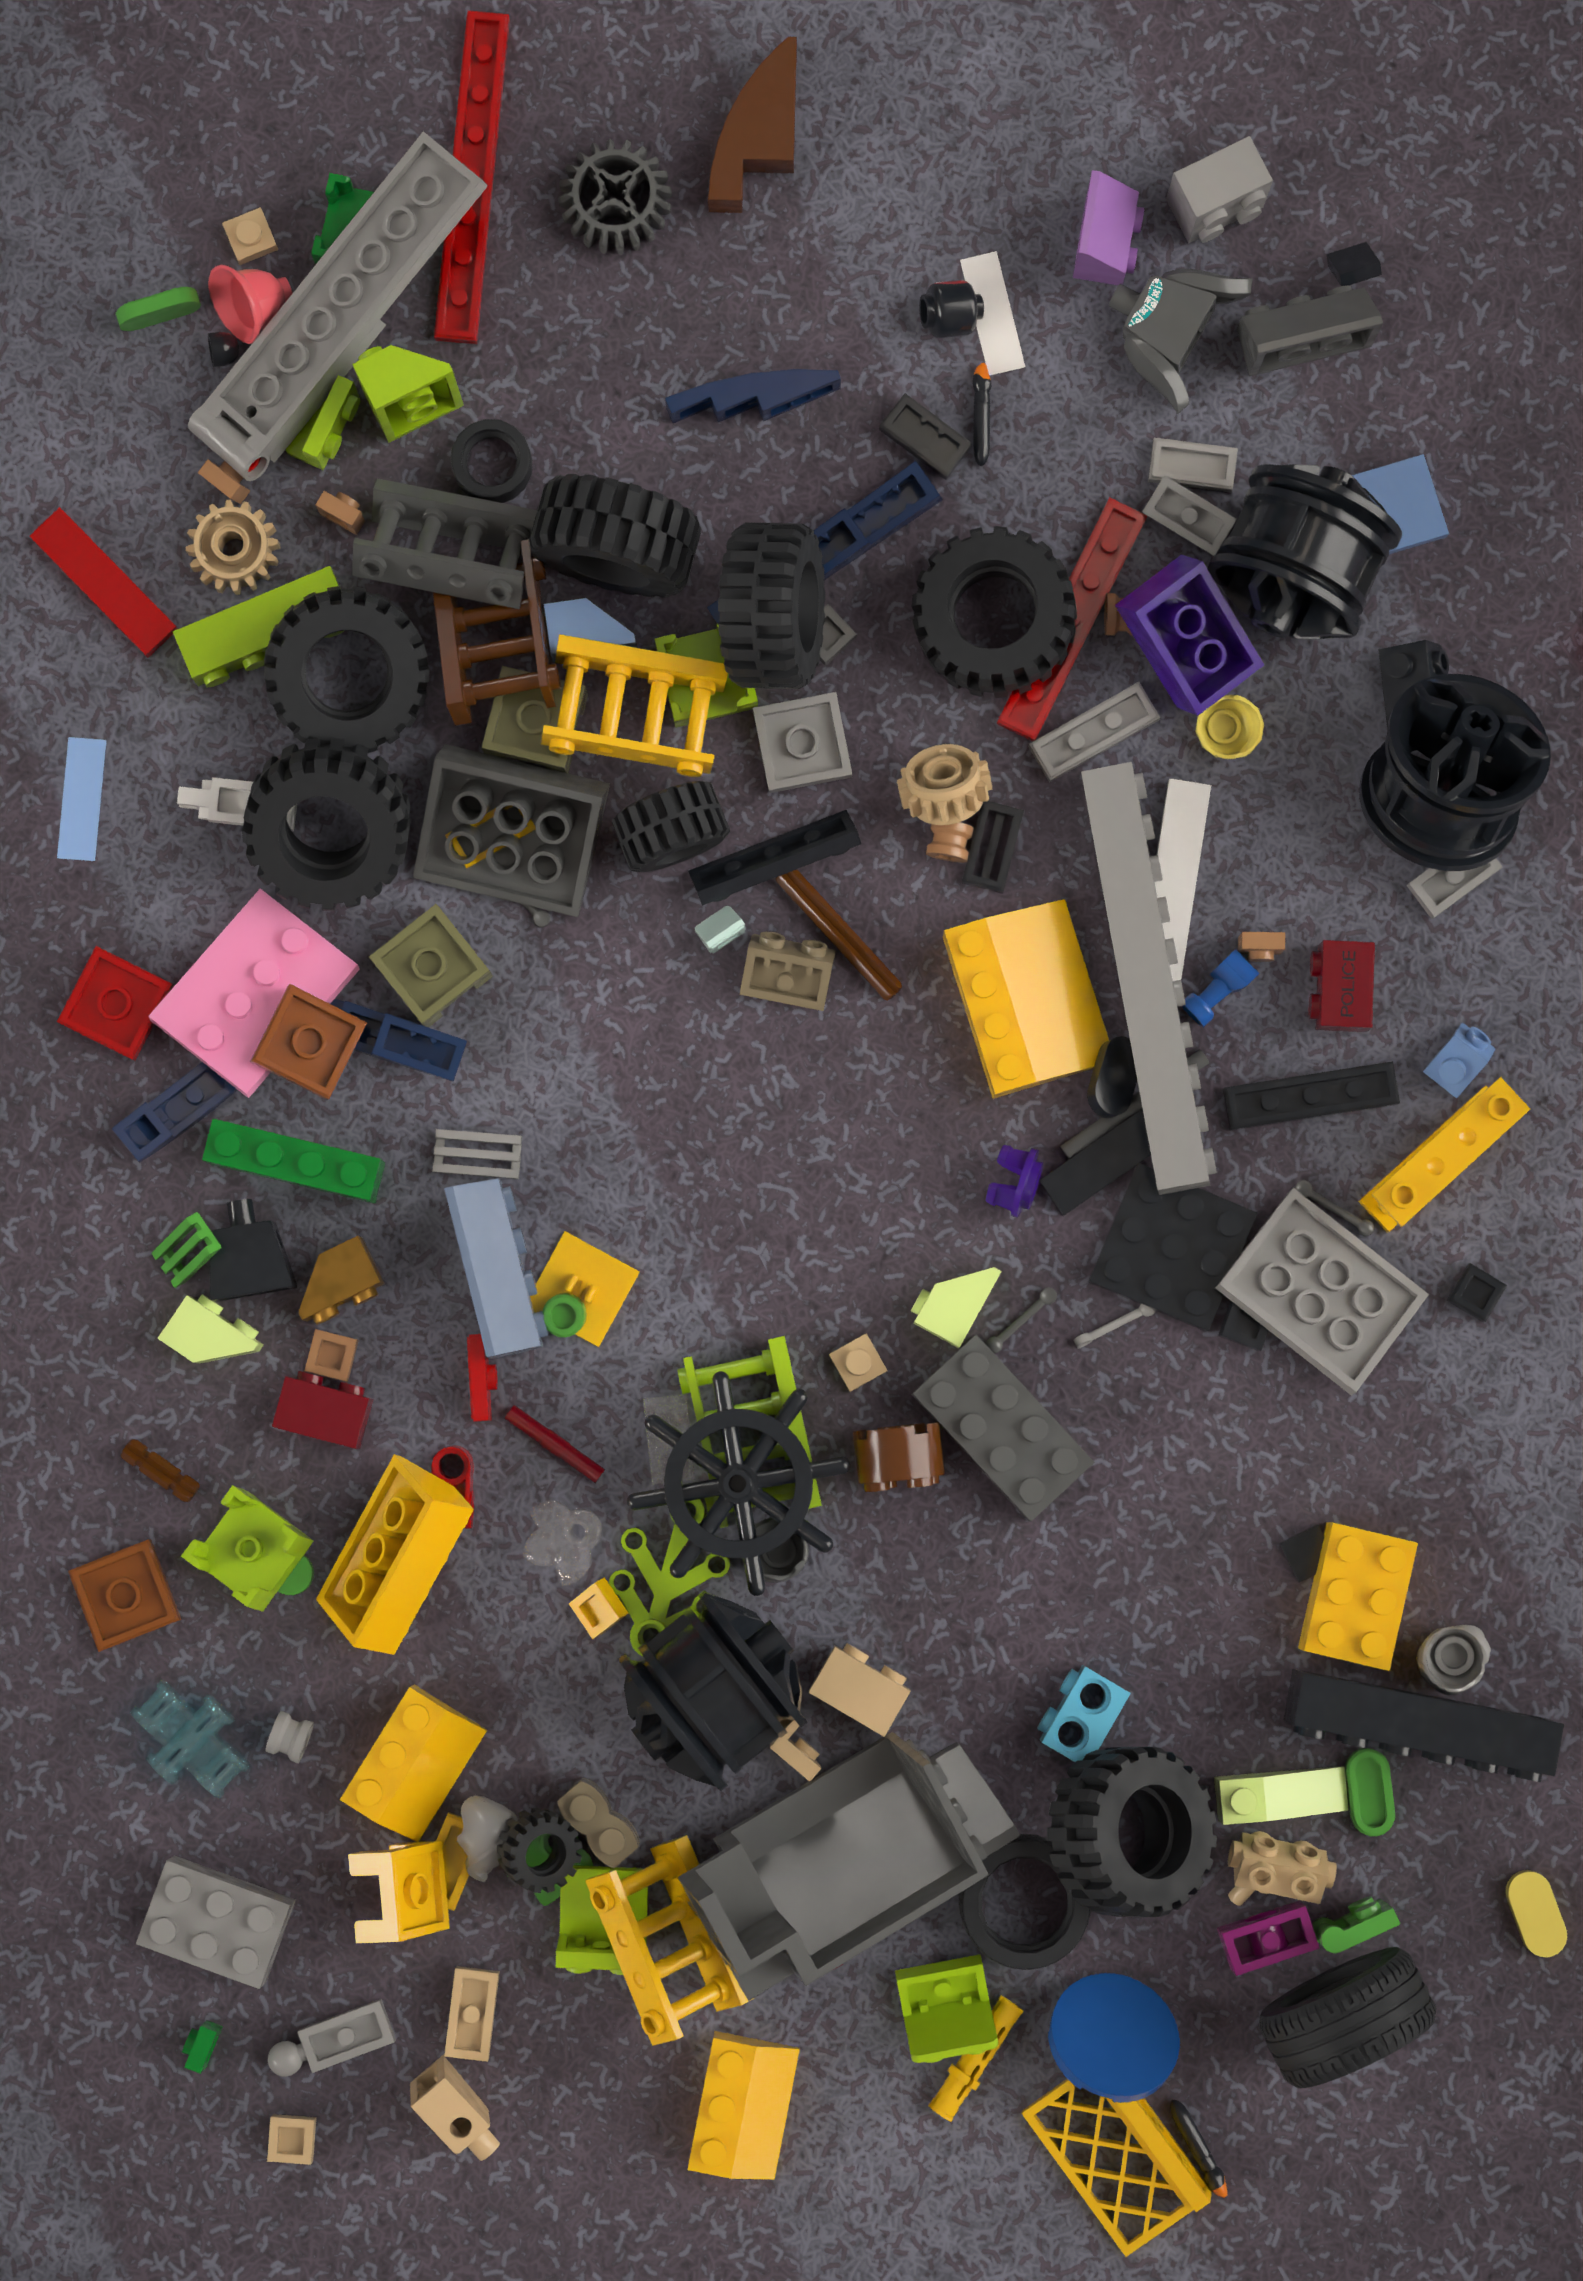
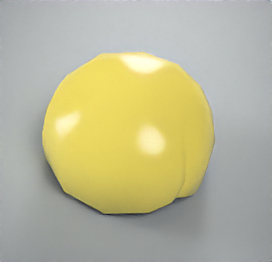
[1195,695,1264,759]

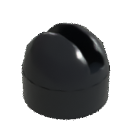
[208,332,239,367]

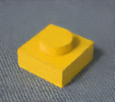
[569,1577,629,1639]

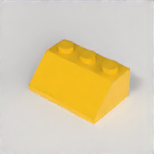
[340,1684,487,1842]
[687,2031,800,2180]

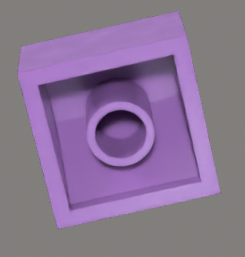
[1073,170,1144,285]

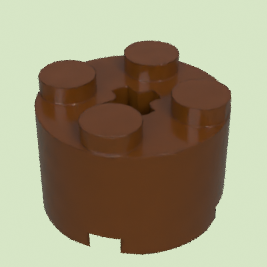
[853,1422,945,1492]

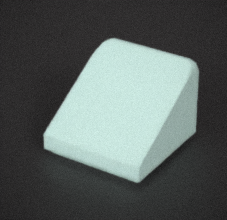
[695,906,746,954]

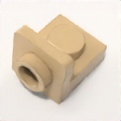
[770,1716,821,1782]

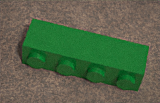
[202,1119,386,1204]

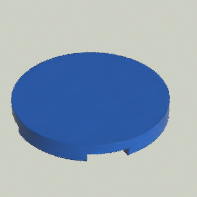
[1048,1973,1180,2103]

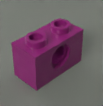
[1217,1900,1320,1976]

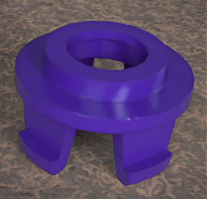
[986,1145,1043,1218]

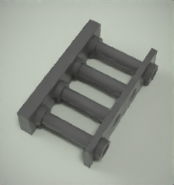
[352,478,537,609]

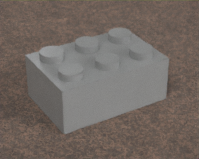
[136,1855,296,1989]

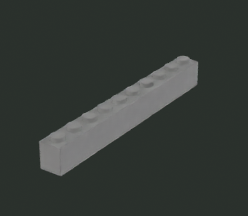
[1081,762,1217,1195]

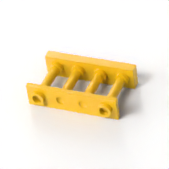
[541,634,728,777]
[1358,1077,1530,1233]
[585,1835,754,2046]

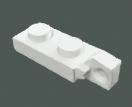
[177,777,297,831]

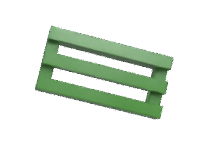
[151,1212,221,1288]

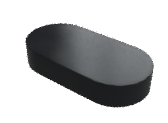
[1087,1036,1137,1118]

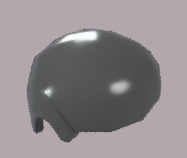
[742,1517,809,1583]

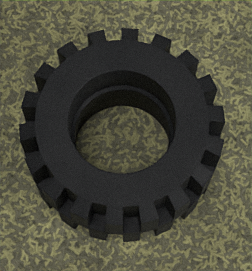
[612,781,730,872]

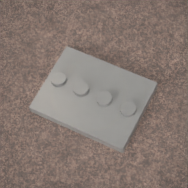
[1215,1188,1429,1396]

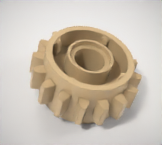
[186,500,281,595]
[897,744,992,825]

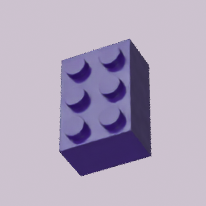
[1115,554,1264,716]

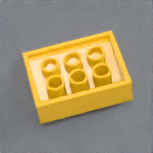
[943,899,1109,1099]

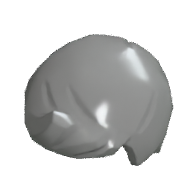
[1416,1625,1491,1695]
[457,1795,518,1882]

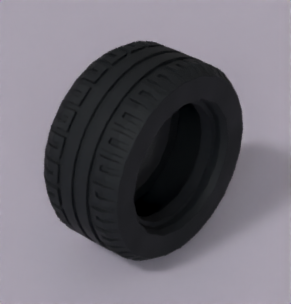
[1259,1947,1436,2088]

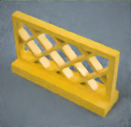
[1021,2079,1212,2257]

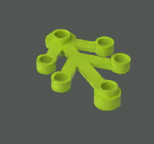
[609,1499,730,1656]

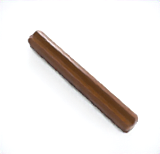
[776,869,902,1001]

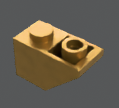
[299,1236,384,1325]

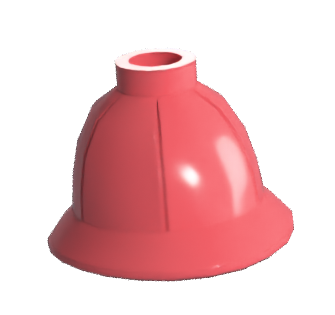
[208,265,292,344]

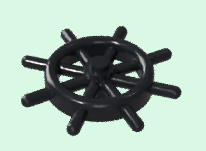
[627,1371,851,1596]

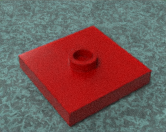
[57,946,174,1061]

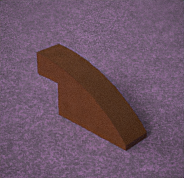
[708,37,797,213]

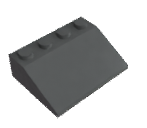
[413,744,610,917]

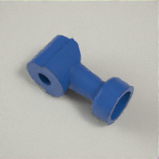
[1181,949,1260,1028]

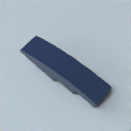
[665,369,841,424]
[330,999,467,1082]

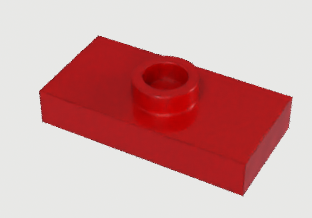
[467,1334,498,1422]

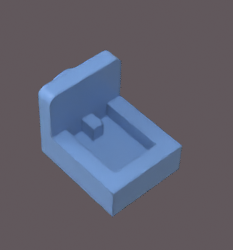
[1423,1023,1495,1098]

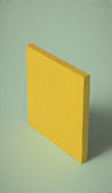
[530,1231,640,1347]

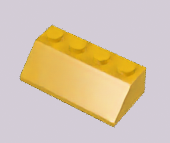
[316,1454,474,1655]

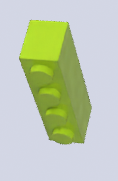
[173,566,344,687]

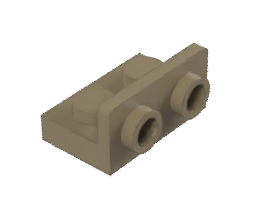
[740,932,836,1011]

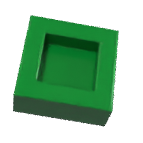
[182,2020,223,2074]

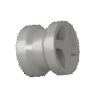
[266,1711,314,1763]

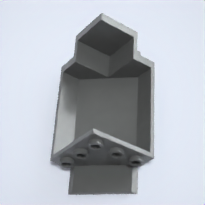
[678,1732,1020,2001]

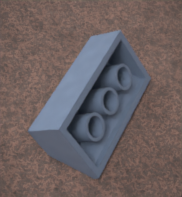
[444,1178,548,1360]

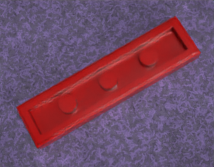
[29,507,178,658]

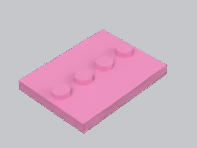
[148,889,360,1098]

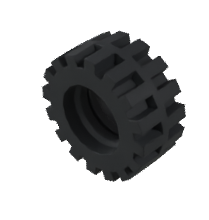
[497,1808,582,1893]

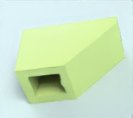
[157,1294,264,1364]

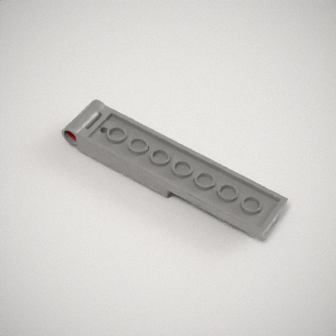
[188,131,488,481]

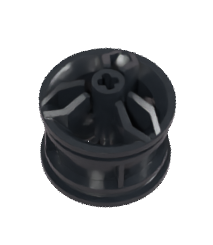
[1207,464,1402,639]
[1359,674,1551,871]
[618,1590,807,1791]

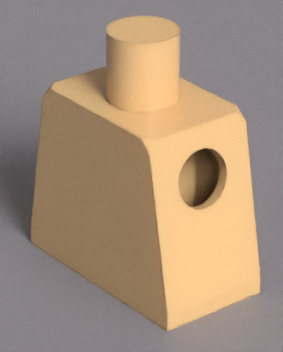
[410,2055,500,2161]

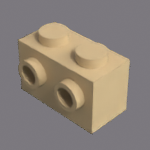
[809,1643,911,1737]

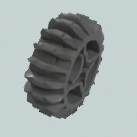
[558,138,672,255]

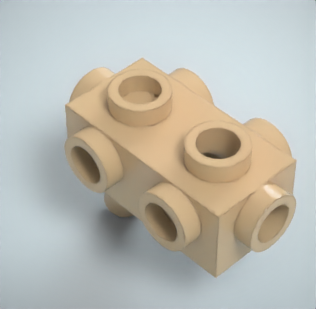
[1228,1831,1337,1906]

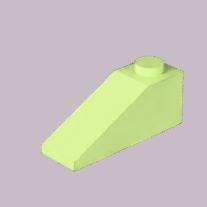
[1214,1766,1349,1825]

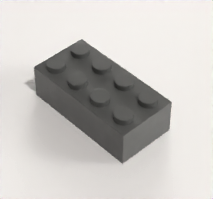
[911,1335,1095,1522]

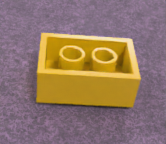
[1298,1522,1418,1671]

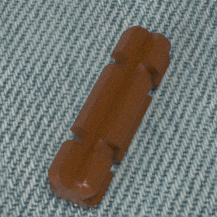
[120,1439,200,1502]

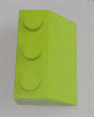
[352,345,464,443]

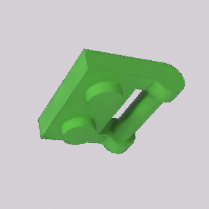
[1312,1896,1400,1954]

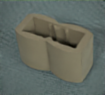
[557,1777,640,1868]

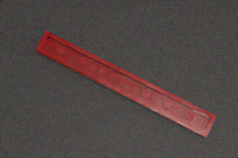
[434,10,510,344]

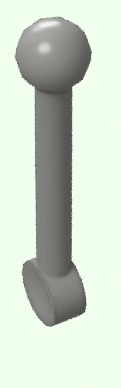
[1073,1304,1156,1349]

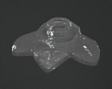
[523,1500,602,1586]

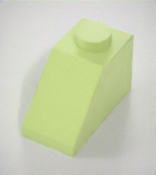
[911,1267,1002,1348]

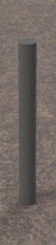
[1060,1049,1209,1160]

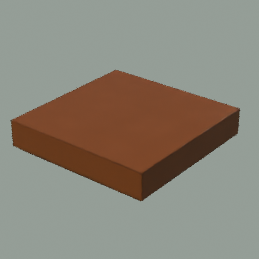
[250,984,367,1100]
[68,1539,181,1652]

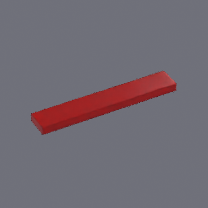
[997,497,1147,741]

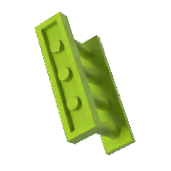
[677,1336,822,1528]

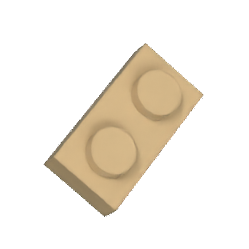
[444,1966,500,2062]

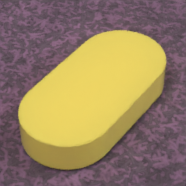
[1506,1870,1567,1957]

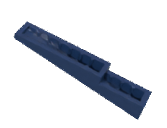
[707,461,943,623]

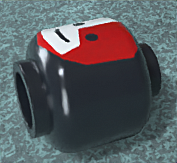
[919,280,984,338]

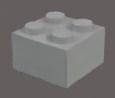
[1166,136,1273,244]

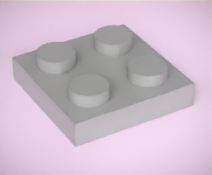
[753,692,852,793]

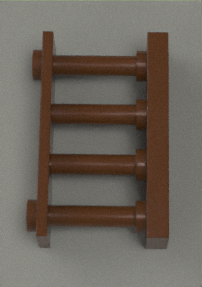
[433,539,561,726]

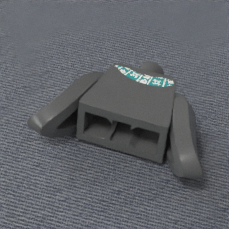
[1109,269,1253,414]

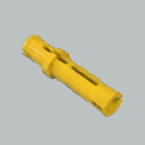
[928,1995,1024,2122]

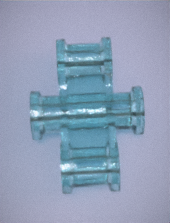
[130,1679,251,1799]

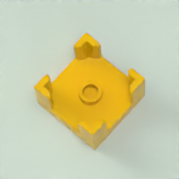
[348,1841,450,1943]

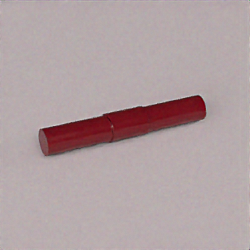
[504,1405,605,1484]

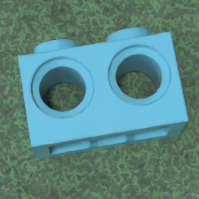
[1037,1665,1131,1762]

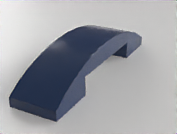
[112,1062,237,1163]

